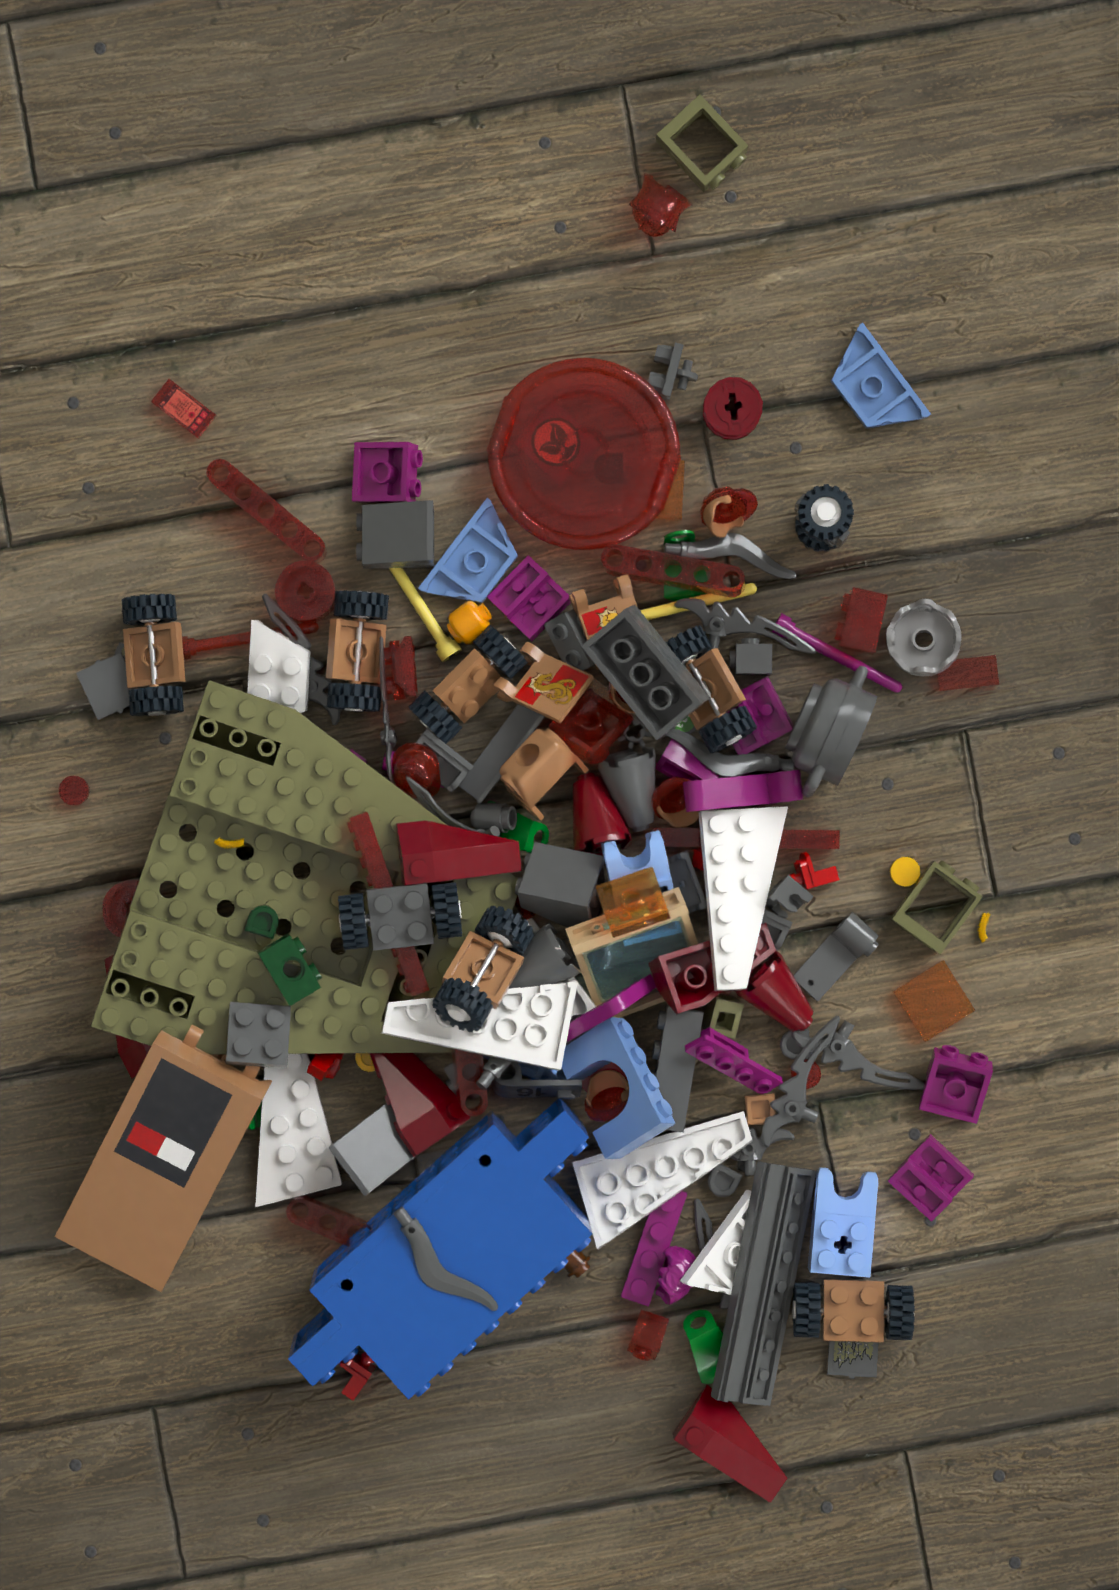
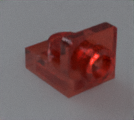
[627,1309,669,1361]

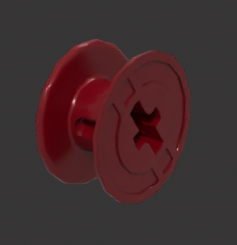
[703,377,763,440]

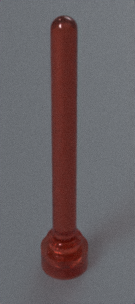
[182,621,319,660]

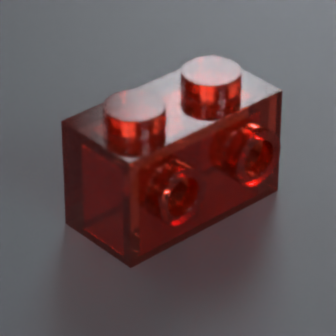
[834,587,888,655]

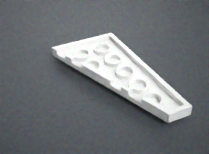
[699,806,788,991]
[381,981,578,1071]
[255,1054,342,1207]
[572,1111,753,1249]

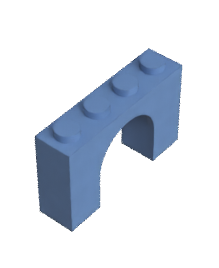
[561,1017,676,1159]

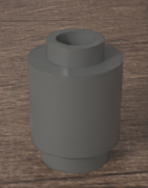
[470,803,517,833]

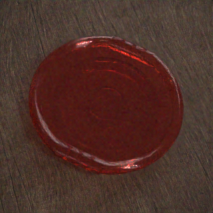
[486,358,682,550]

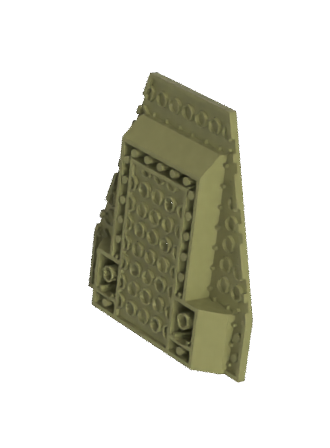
[91,680,518,1054]

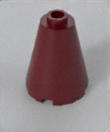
[573,773,633,856]
[734,950,814,1032]

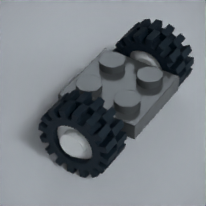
[794,484,854,552]
[338,882,462,951]

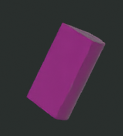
[655,729,719,785]

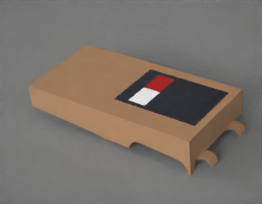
[55,1025,272,1292]

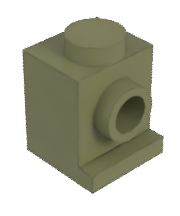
[701,994,744,1038]

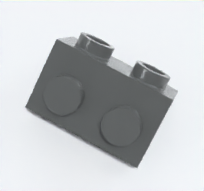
[544,609,595,671]

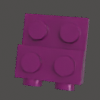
[352,442,423,503]
[919,1045,993,1124]

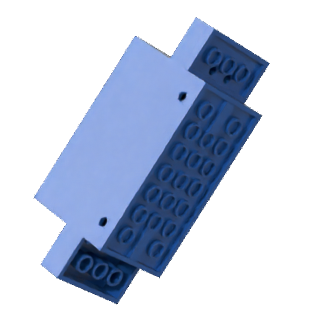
[288,1099,592,1400]

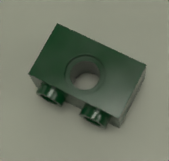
[257,933,322,1006]

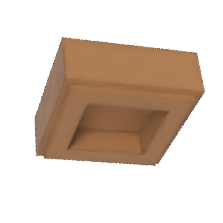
[744,1093,776,1125]

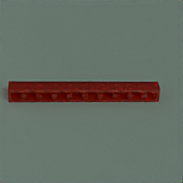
[347,811,429,996]
[653,828,840,849]

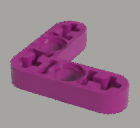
[566,973,656,1042]

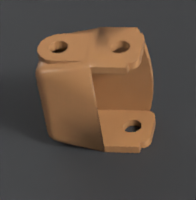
[499,728,588,821]

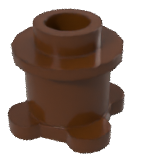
[564,1250,591,1278]

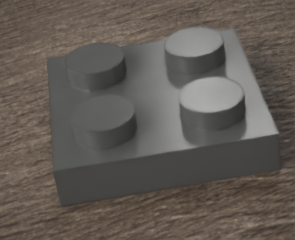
[225,1002,291,1068]

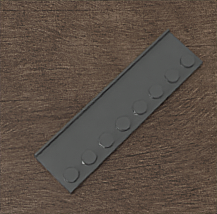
[711,1161,817,1406]

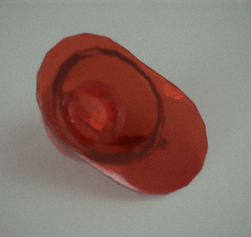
[392,743,441,798]

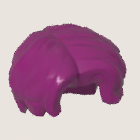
[656,1246,696,1305]

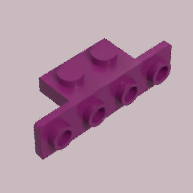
[684,1027,783,1094]

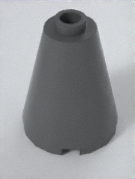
[596,747,655,832]
[508,922,581,989]

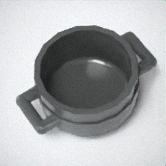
[785,666,878,797]

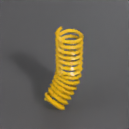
[214,837,245,849]
[977,913,990,942]

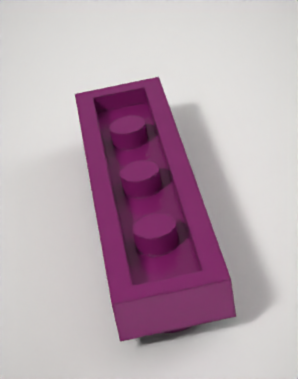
[620,1191,688,1307]

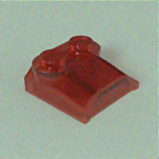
[384,636,418,700]
[549,688,634,764]

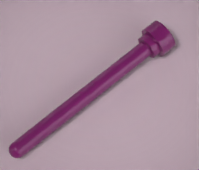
[771,613,902,693]

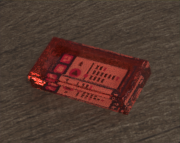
[151,379,216,439]
[937,655,999,691]

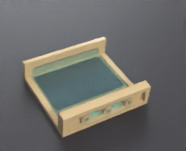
[565,887,698,1018]

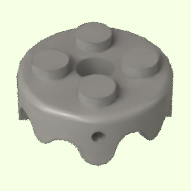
[886,599,962,677]

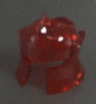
[629,173,693,237]

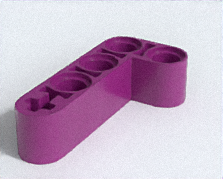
[683,770,804,812]

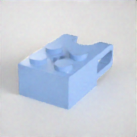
[601,830,682,944]
[808,1167,878,1278]

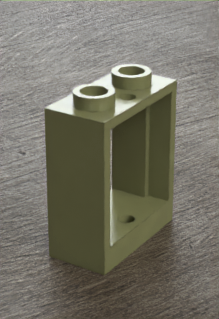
[656,94,748,192]
[889,860,983,955]

